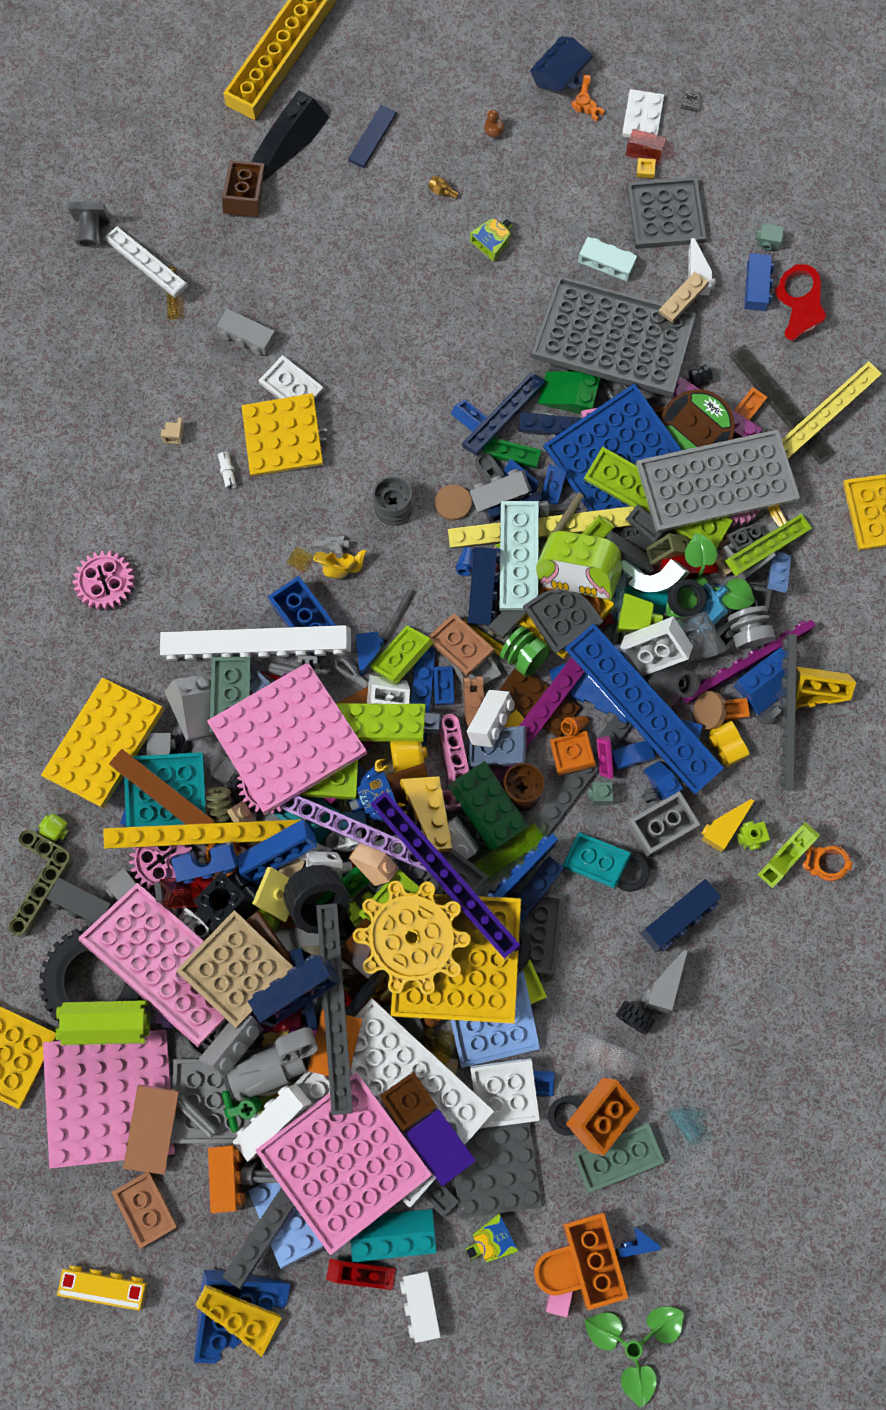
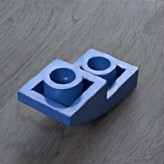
[611,741,656,770]

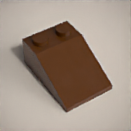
[222,160,265,217]

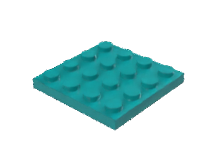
[124,752,206,827]

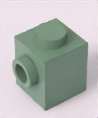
[755,223,784,251]
[588,782,613,806]

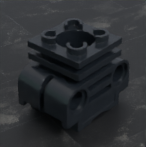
[193,872,260,933]

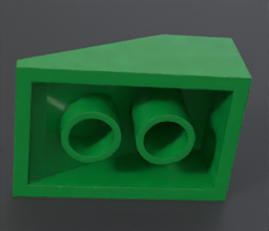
[538,372,600,414]

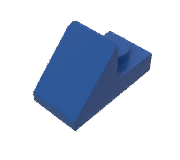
[616,1227,661,1257]

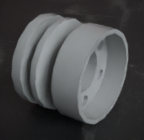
[728,606,776,650]

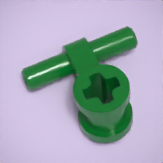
[222,1090,262,1133]

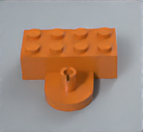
[534,1212,629,1310]

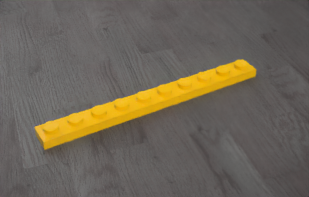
[103,819,305,849]

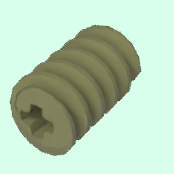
[206,787,233,823]

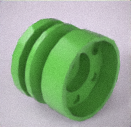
[500,626,551,677]

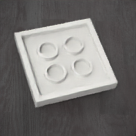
[470,1058,540,1129]

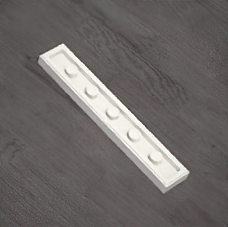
[104,226,188,298]

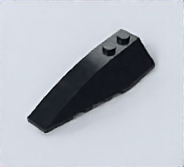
[251,90,329,181]

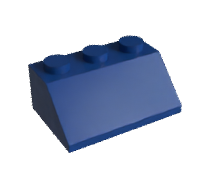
[734,647,785,715]

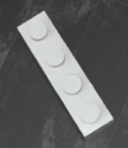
[233,1084,312,1161]

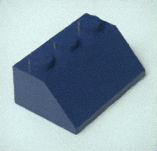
[530,36,593,92]

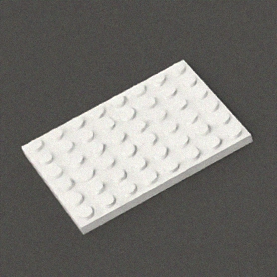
[294,999,494,1207]

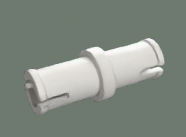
[218,452,237,490]

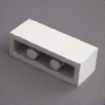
[467,690,514,747]
[400,1270,440,1343]

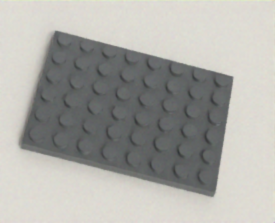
[531,276,696,397]

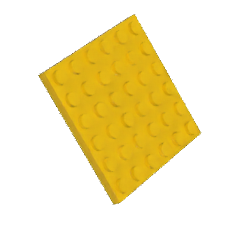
[391,893,521,1024]

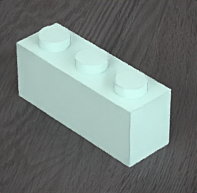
[578,237,637,281]

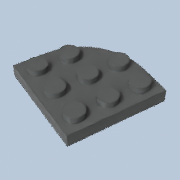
[523,589,603,654]

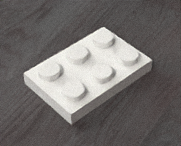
[622,89,664,142]
[258,355,324,399]

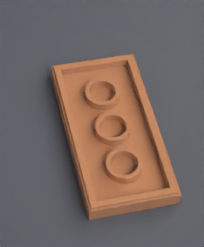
[123,1084,179,1174]

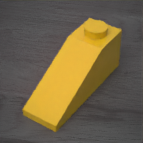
[701,799,754,852]

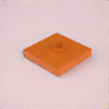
[550,731,596,775]

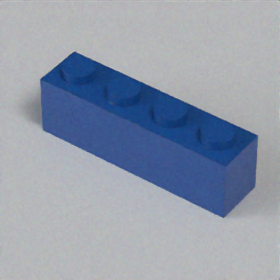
[237,819,317,883]

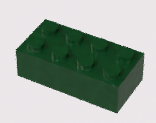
[448,761,529,851]

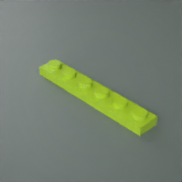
[725,513,812,576]

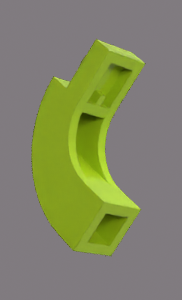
[758,822,820,888]

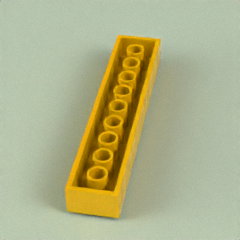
[223,0,338,120]

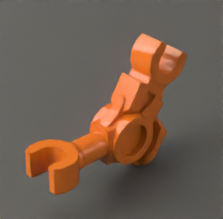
[571,75,605,121]

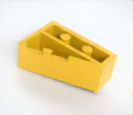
[795,666,856,710]

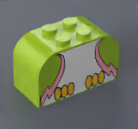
[536,531,622,600]

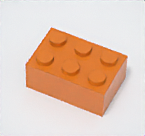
[566,1078,640,1156]
[208,1146,246,1213]

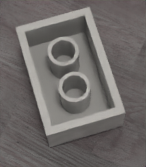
[627,791,700,858]

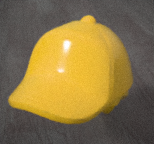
[313,550,367,579]

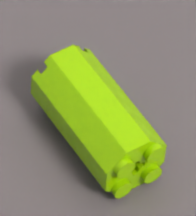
[55,1001,150,1046]

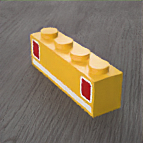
[57,1265,148,1311]

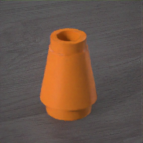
[561,716,589,736]

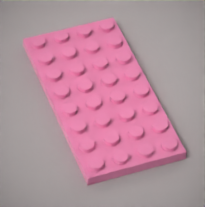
[79,883,225,1047]

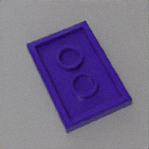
[405,1108,476,1186]

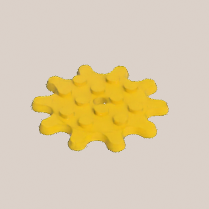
[353,880,471,995]

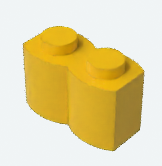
[708,721,750,767]

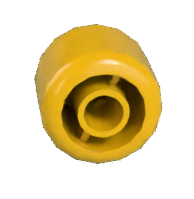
[390,741,428,772]

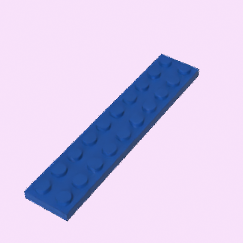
[564,623,724,794]

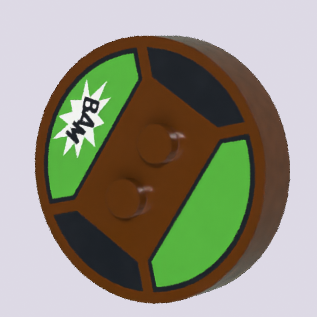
[661,389,735,450]

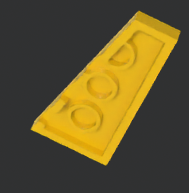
[400,776,452,852]
[196,1285,282,1357]

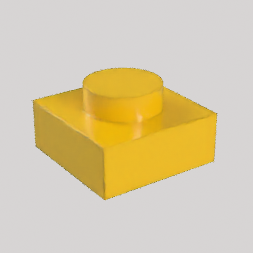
[636,158,656,179]

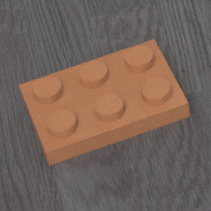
[428,613,494,677]
[111,1172,178,1249]

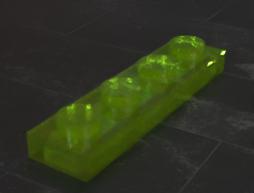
[473,823,543,877]

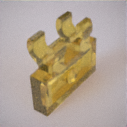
[421,1027,456,1067]

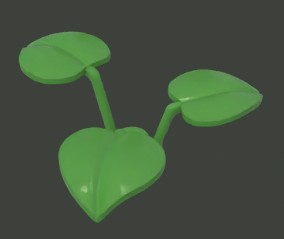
[666,533,755,618]
[585,1306,684,1407]

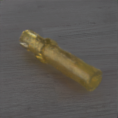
[167,266,179,320]

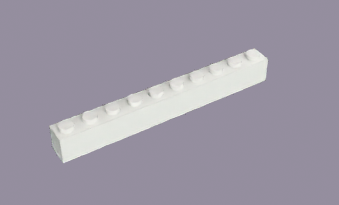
[160,625,351,661]

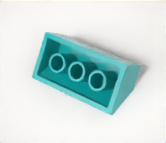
[350,1209,436,1262]

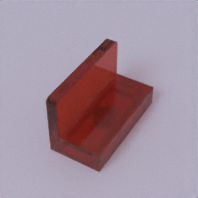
[625,129,666,164]
[159,878,204,909]

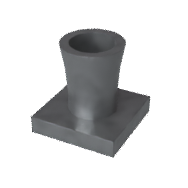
[68,202,111,247]
[645,663,699,708]

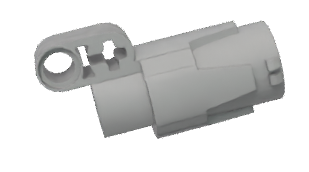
[227,1028,318,1101]

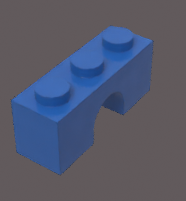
[171,841,238,884]

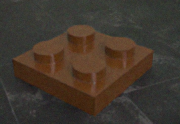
[379,1071,437,1131]

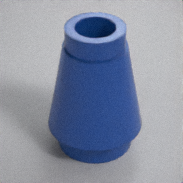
[455,547,474,576]

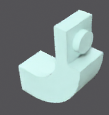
[621,560,690,592]

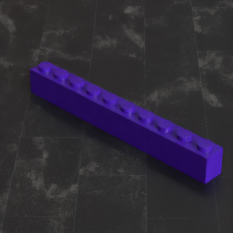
[370,791,521,961]

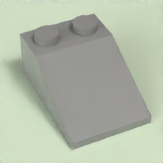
[164,675,216,741]
[642,950,687,1014]

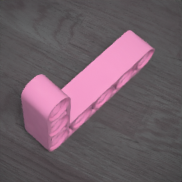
[439,714,469,812]

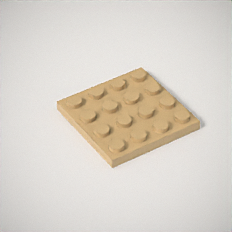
[176,910,293,1028]

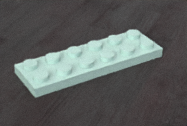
[500,501,539,611]

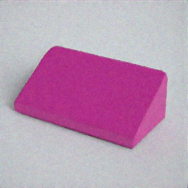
[597,736,613,779]

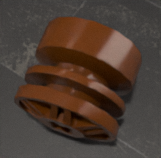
[501,763,545,811]

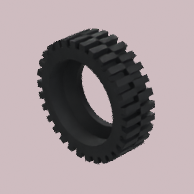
[39,926,146,1024]

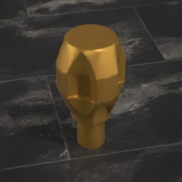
[428,176,459,199]

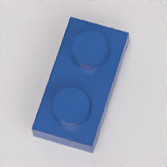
[541,464,567,504]
[434,666,454,706]

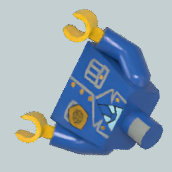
[349,759,407,821]

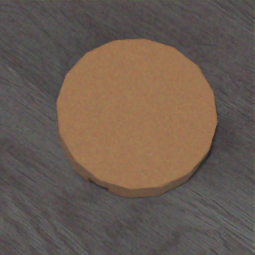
[435,485,472,521]
[693,691,726,730]

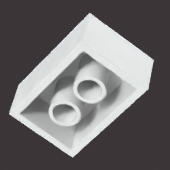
[620,616,693,676]

